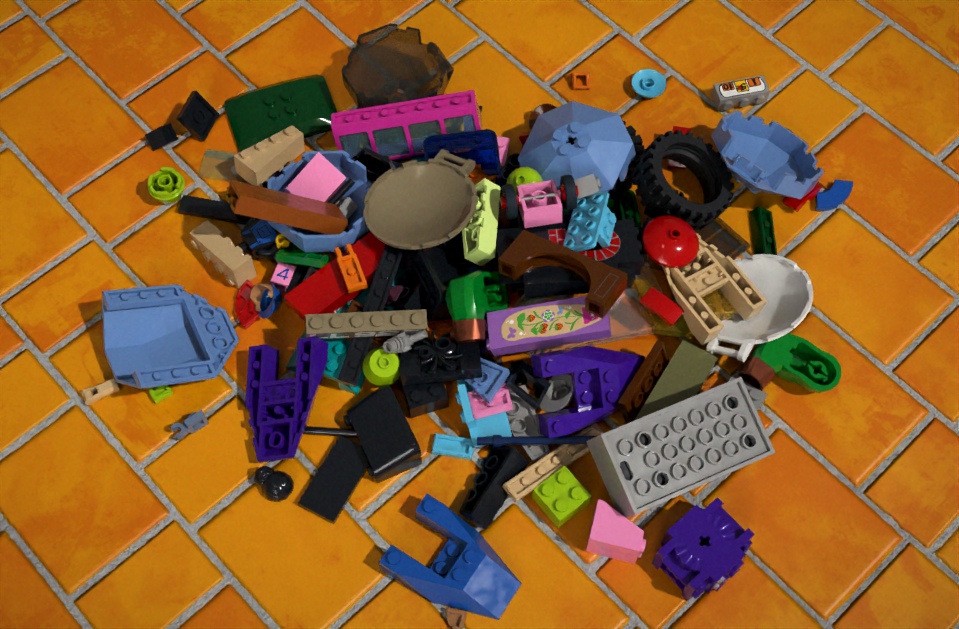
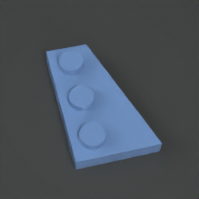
[451,348,510,404]

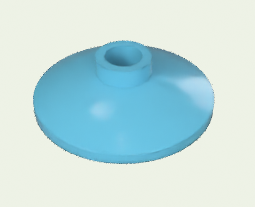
[631,69,666,98]

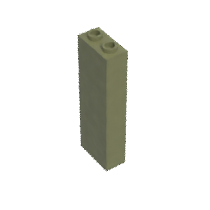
[635,340,718,420]

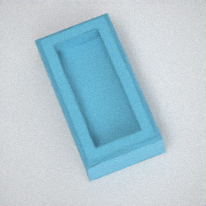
[432,433,474,460]

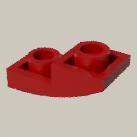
[782,184,822,212]
[639,287,684,327]

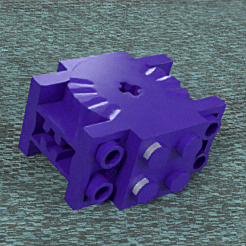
[652,497,755,601]

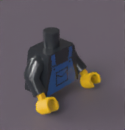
[235,217,289,260]

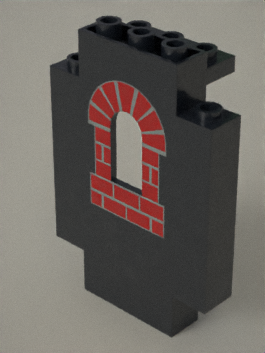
[496,210,644,298]

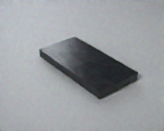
[298,435,370,524]

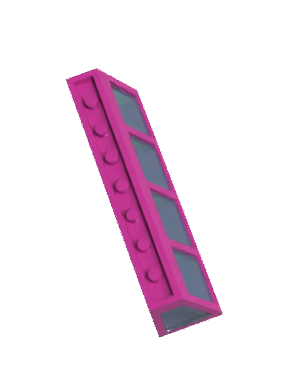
[331,90,484,160]

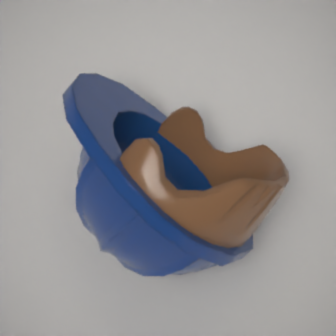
[250,283,282,319]

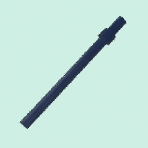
[477,435,596,447]

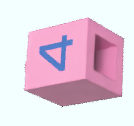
[270,262,296,293]

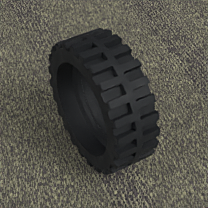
[632,130,734,231]

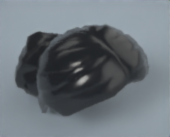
[254,466,294,502]

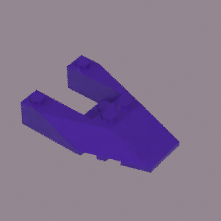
[245,336,328,462]
[531,345,645,438]

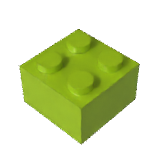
[532,465,592,529]

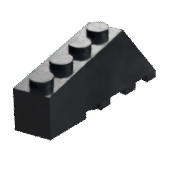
[459,445,529,529]

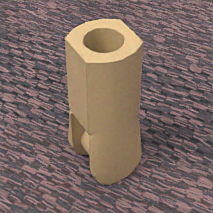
[81,378,120,405]

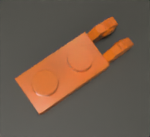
[334,244,368,293]

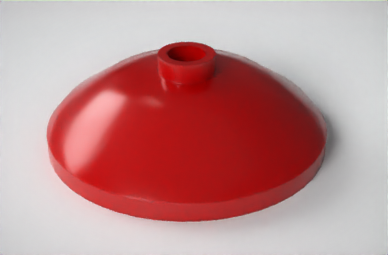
[642,216,699,268]

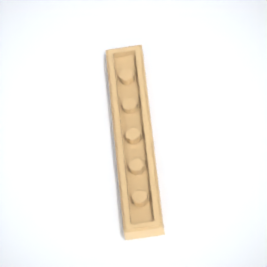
[502,423,604,503]

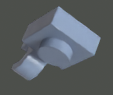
[170,410,209,440]

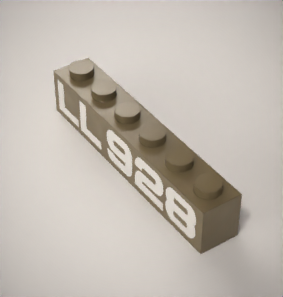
[305,309,428,339]

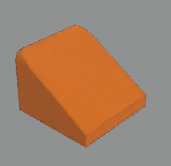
[571,72,590,90]

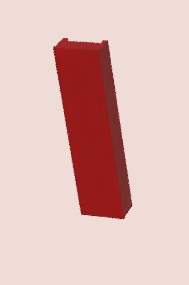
[284,232,386,321]

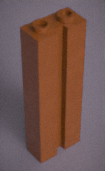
[225,180,348,235]

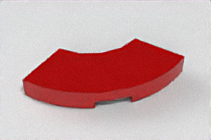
[235,280,260,330]

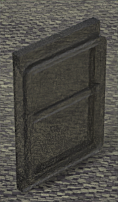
[695,217,751,260]

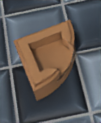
[446,607,467,629]

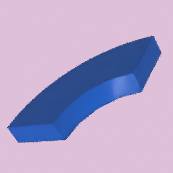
[816,180,853,211]

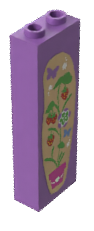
[485,296,612,356]

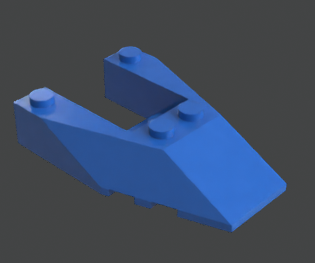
[379,494,521,620]

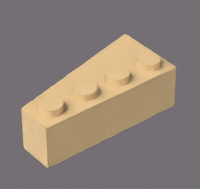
[234,125,305,187]
[190,220,257,289]

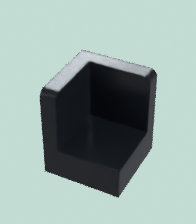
[145,123,178,151]

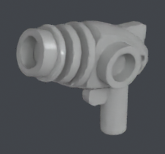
[383,329,428,354]

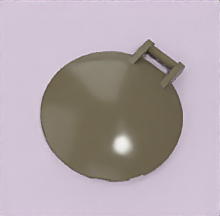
[363,149,477,250]

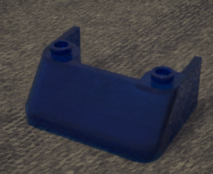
[423,129,502,191]

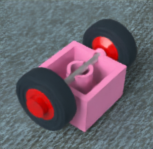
[500,175,578,228]

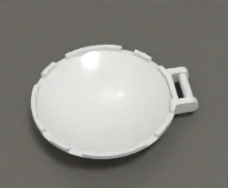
[702,254,813,362]

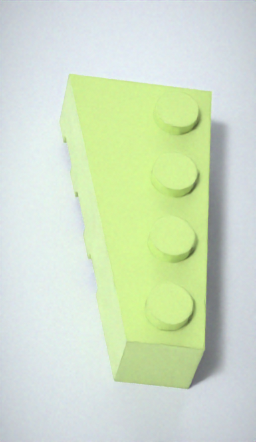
[462,178,501,266]

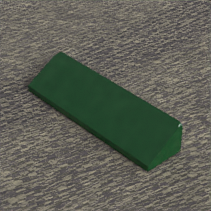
[749,207,778,256]

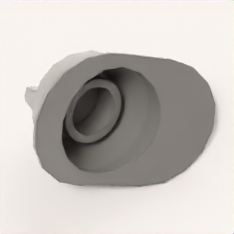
[540,374,574,412]

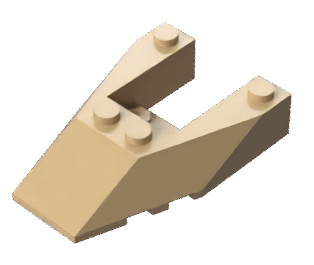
[662,233,768,345]

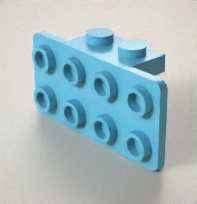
[563,191,616,252]
[455,380,512,448]

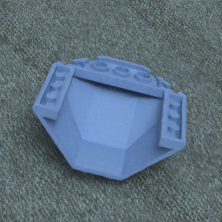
[102,284,239,389]

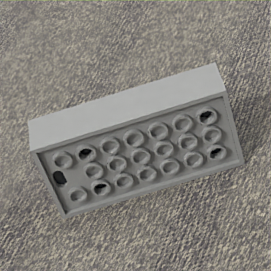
[586,377,776,517]

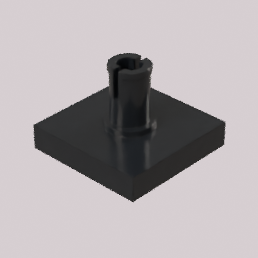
[176,91,219,142]

